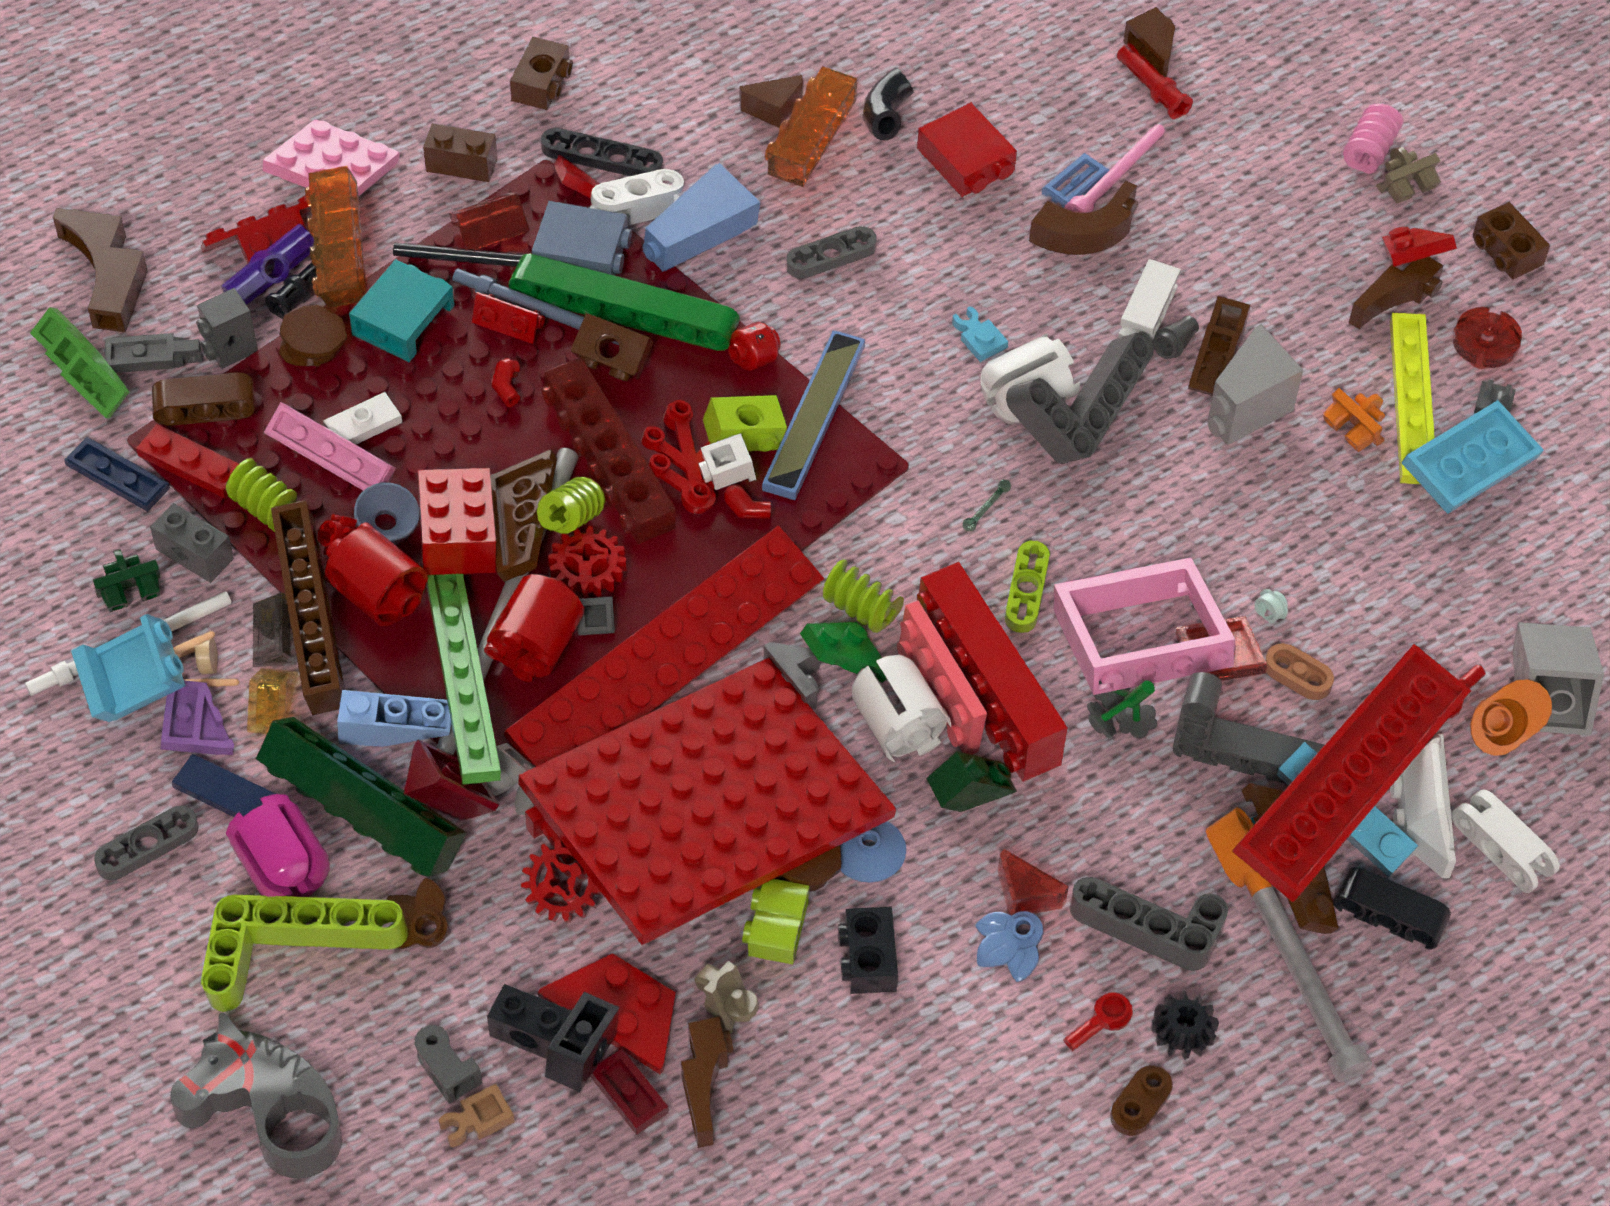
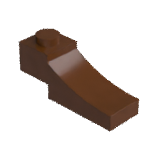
[1348,257,1444,330]
[1188,296,1251,396]
[681,1017,733,1148]

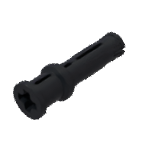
[265,239,350,319]

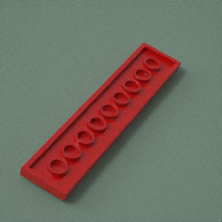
[503,525,825,767]
[1232,644,1472,902]

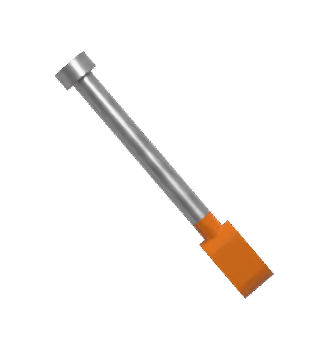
[1206,807,1372,1082]

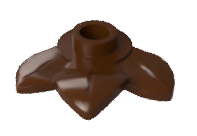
[386,878,449,949]

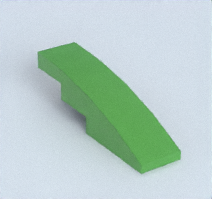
[30,307,129,419]

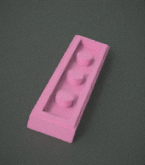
[264,402,396,491]

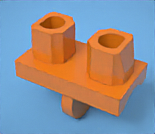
[1323,388,1385,452]

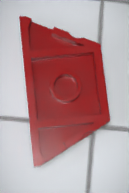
[537,953,676,1075]

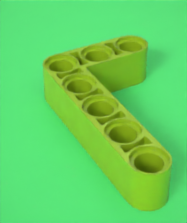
[201,894,408,1012]

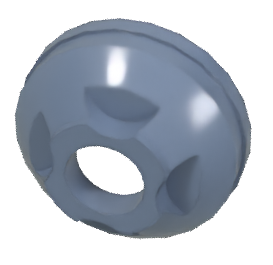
[354,483,419,545]

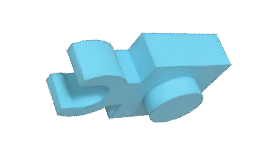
[952,306,1008,362]

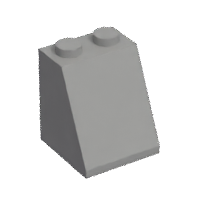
[1207,324,1303,445]
[1513,622,1604,736]

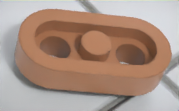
[1264,643,1334,700]

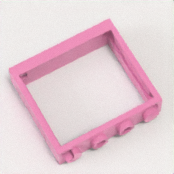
[1054,558,1235,695]

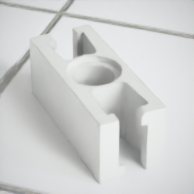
[1118,259,1181,343]

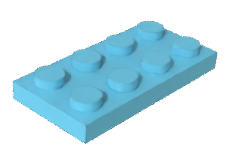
[1401,400,1544,514]

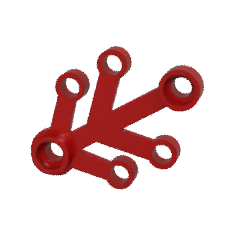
[641,400,716,514]

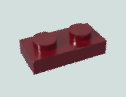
[591,1048,669,1135]

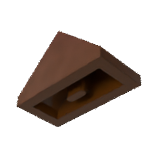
[739,75,803,128]

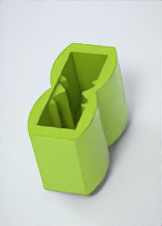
[742,879,810,965]

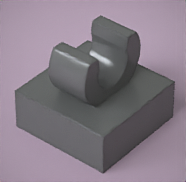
[1474,380,1516,413]

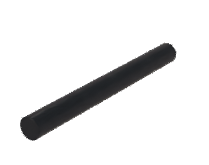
[393,243,524,267]

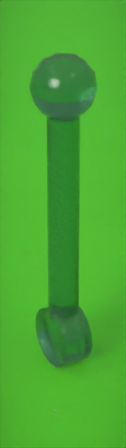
[962,479,1011,532]

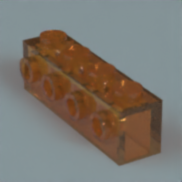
[765,66,858,187]
[305,166,367,308]

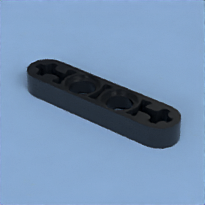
[541,128,663,176]

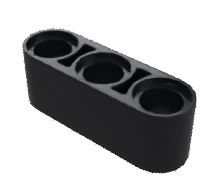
[1333,867,1451,950]

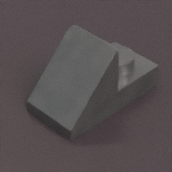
[763,642,820,710]

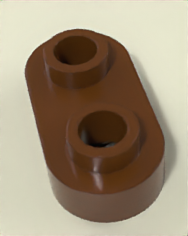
[1110,1065,1173,1136]

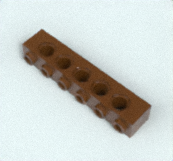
[271,500,345,716]

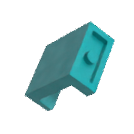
[349,259,454,362]

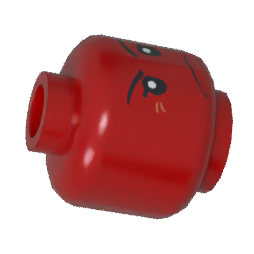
[728,322,781,371]

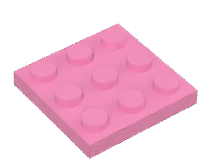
[263,120,400,205]

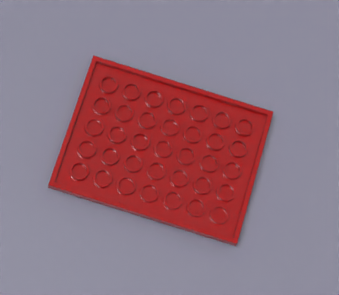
[518,658,896,945]

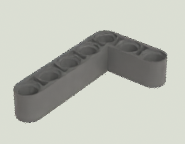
[1006,332,1154,464]
[1172,672,1325,784]

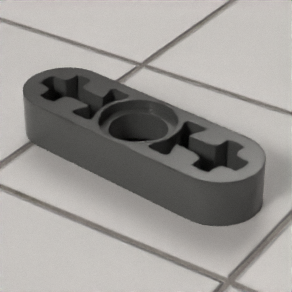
[786,226,877,279]
[94,806,199,880]

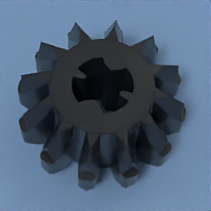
[1151,990,1219,1061]

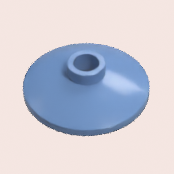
[840,821,906,882]

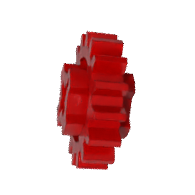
[548,526,627,599]
[521,839,603,923]

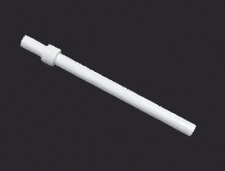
[25,591,232,696]

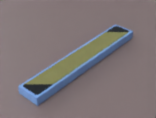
[762,330,865,500]

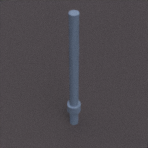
[453,268,619,345]

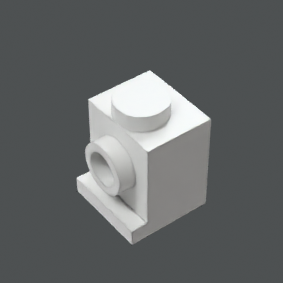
[698,433,756,490]

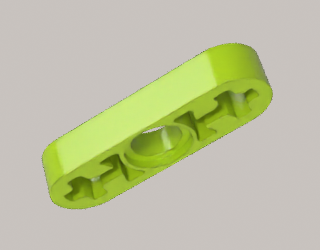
[1005,541,1050,633]

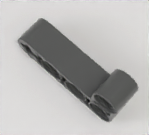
[1069,877,1228,971]

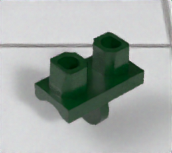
[93,549,160,612]

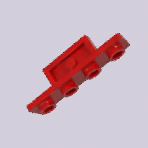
[201,192,329,264]

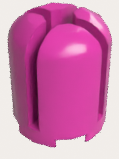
[226,794,330,897]

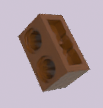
[1472,201,1550,280]

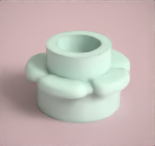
[1254,589,1288,623]

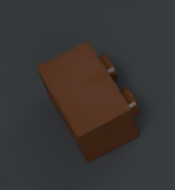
[423,123,498,182]

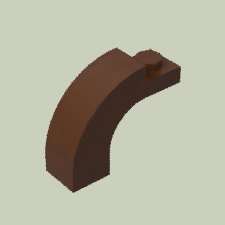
[1029,180,1138,255]

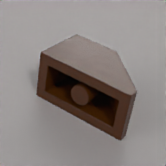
[1123,7,1175,77]

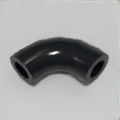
[862,67,914,141]

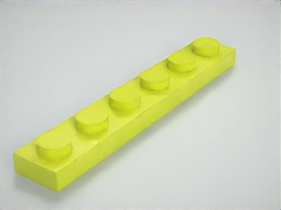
[1390,313,1435,484]

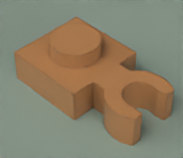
[438,1084,515,1147]

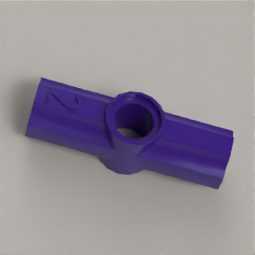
[221,224,318,305]

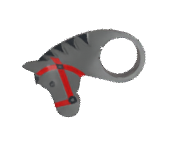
[170,1013,342,1178]

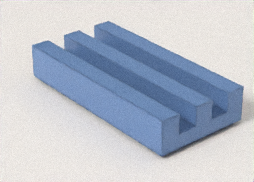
[1042,153,1109,208]

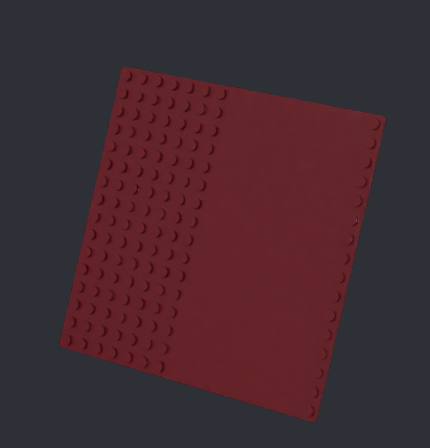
[127,160,909,758]

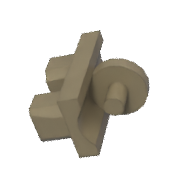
[1376,146,1441,204]
[694,961,759,1034]

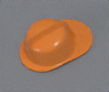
[1470,679,1552,756]

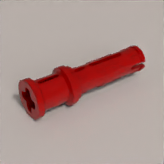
[1117,43,1193,120]

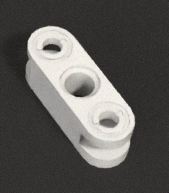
[590,169,684,226]
[1452,789,1560,893]

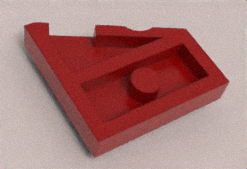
[1382,227,1457,267]

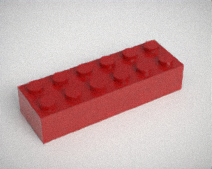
[917,562,1068,782]

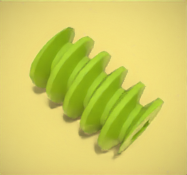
[226,458,299,532]
[537,477,605,534]
[823,559,904,633]

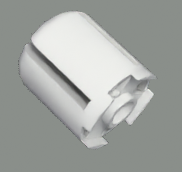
[980,333,1080,424]
[852,655,951,762]

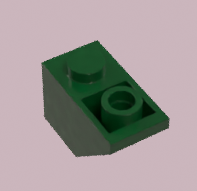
[926,751,1017,812]

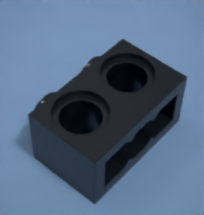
[838,906,898,994]

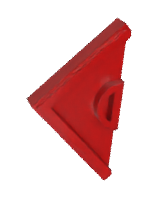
[554,155,600,198]

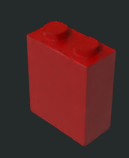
[917,102,1017,197]

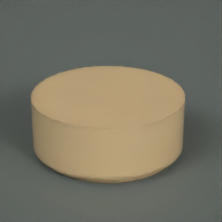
[195,638,218,675]

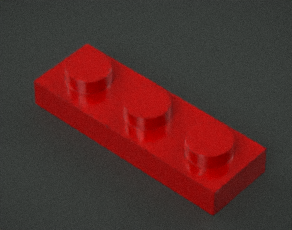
[136,424,239,499]

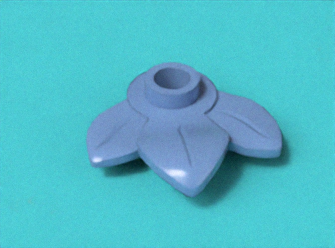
[975,911,1044,982]

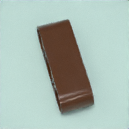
[152,373,255,426]

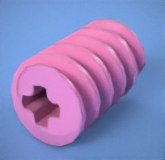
[1343,104,1404,174]

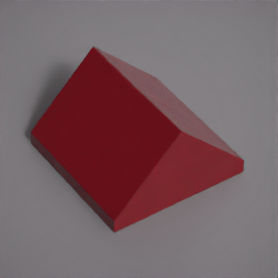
[404,739,499,820]

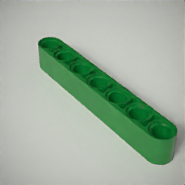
[508,254,740,351]

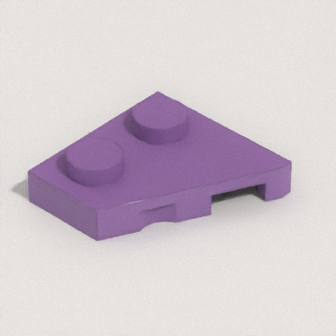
[160,680,234,755]

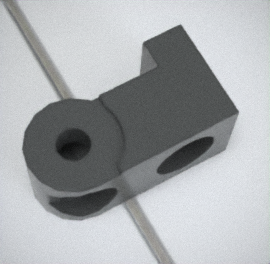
[415,1025,483,1104]

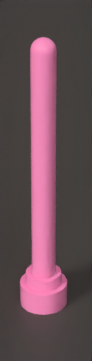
[1064,124,1165,213]

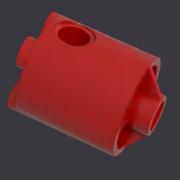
[325,522,428,626]
[484,574,584,682]

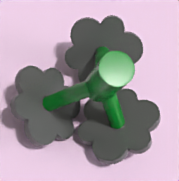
[1087,680,1157,738]

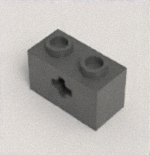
[196,288,258,369]
[150,503,234,583]

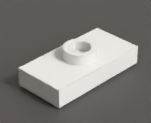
[323,392,402,445]

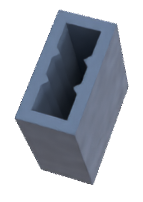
[532,201,632,276]

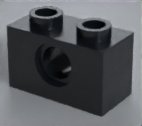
[487,984,572,1059]
[545,992,620,1092]

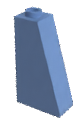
[643,163,760,272]

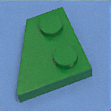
[800,622,888,683]

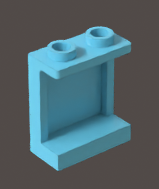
[71,614,185,722]

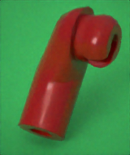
[491,358,520,407]
[724,484,771,519]

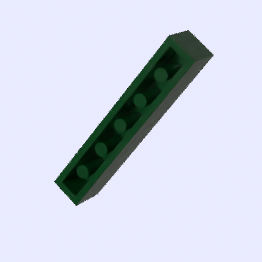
[256,717,467,877]

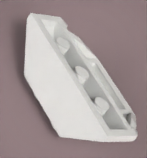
[1390,732,1456,878]

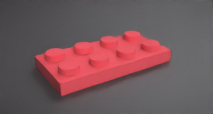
[897,600,987,755]

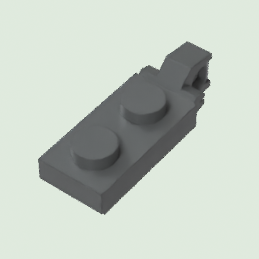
[104,333,202,373]

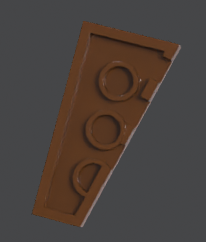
[490,450,558,582]
[1241,783,1339,934]

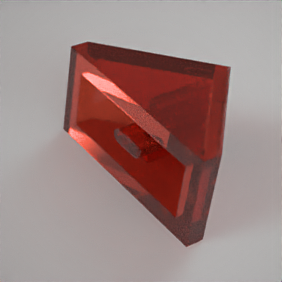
[997,849,1069,916]

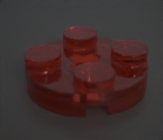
[1452,307,1522,369]

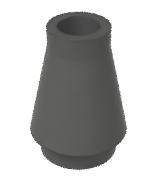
[1153,316,1199,359]

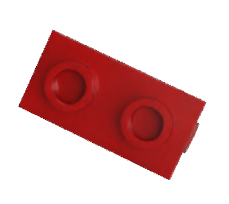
[472,292,545,344]

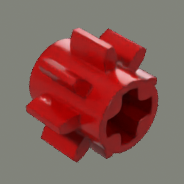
[318,514,357,555]

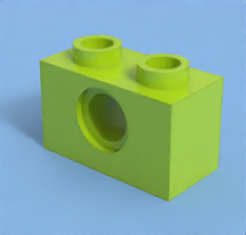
[703,395,787,451]

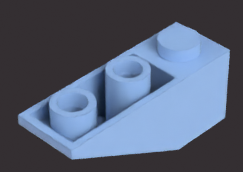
[337,690,451,747]

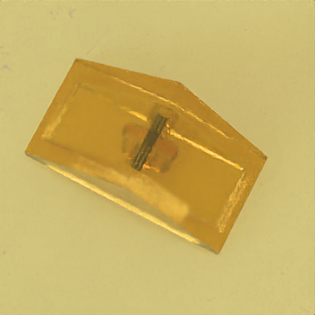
[247,668,298,734]

